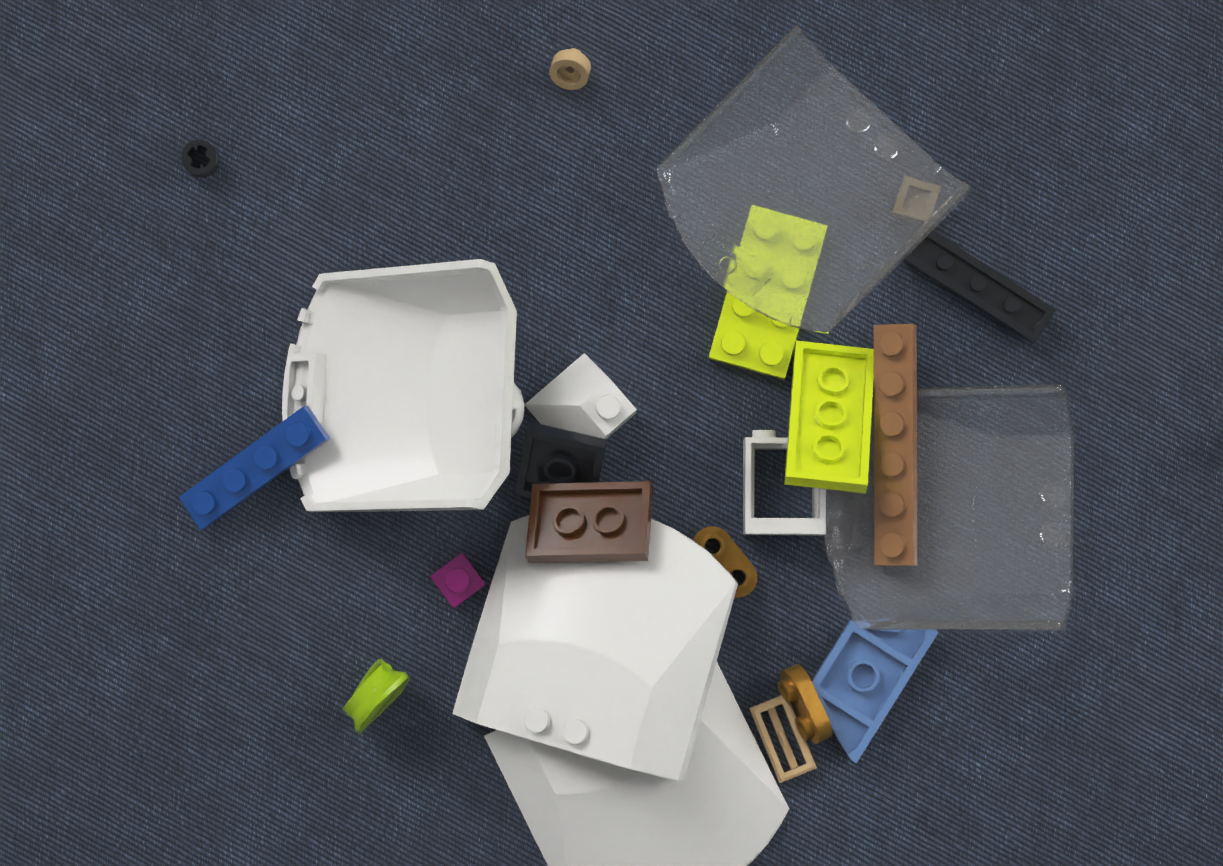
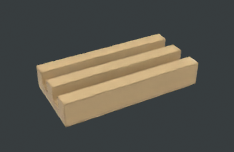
[749,695,817,783]

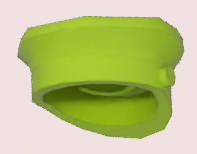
[343,659,410,734]

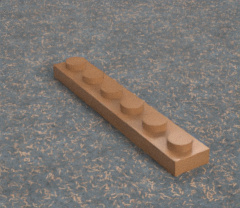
[874,324,917,566]

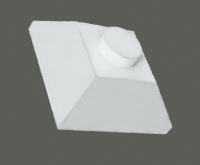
[524,353,637,439]

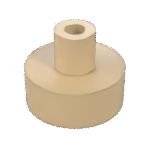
[549,48,591,90]

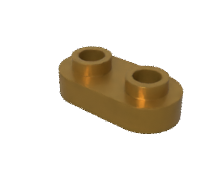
[693,526,757,598]
[778,664,833,744]

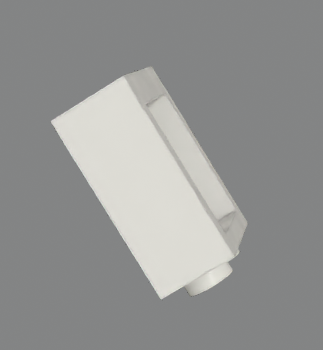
[743,430,826,536]

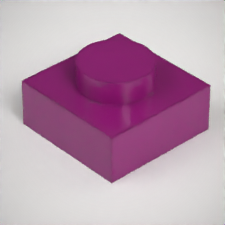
[430,553,486,608]

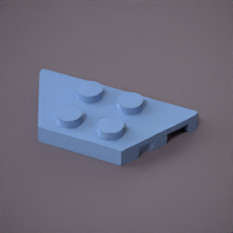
[811,620,939,763]

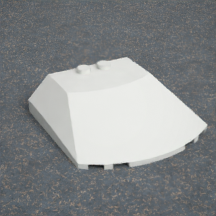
[282,259,517,512]
[452,515,738,781]
[484,662,789,866]

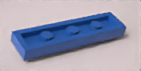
[178,406,331,530]

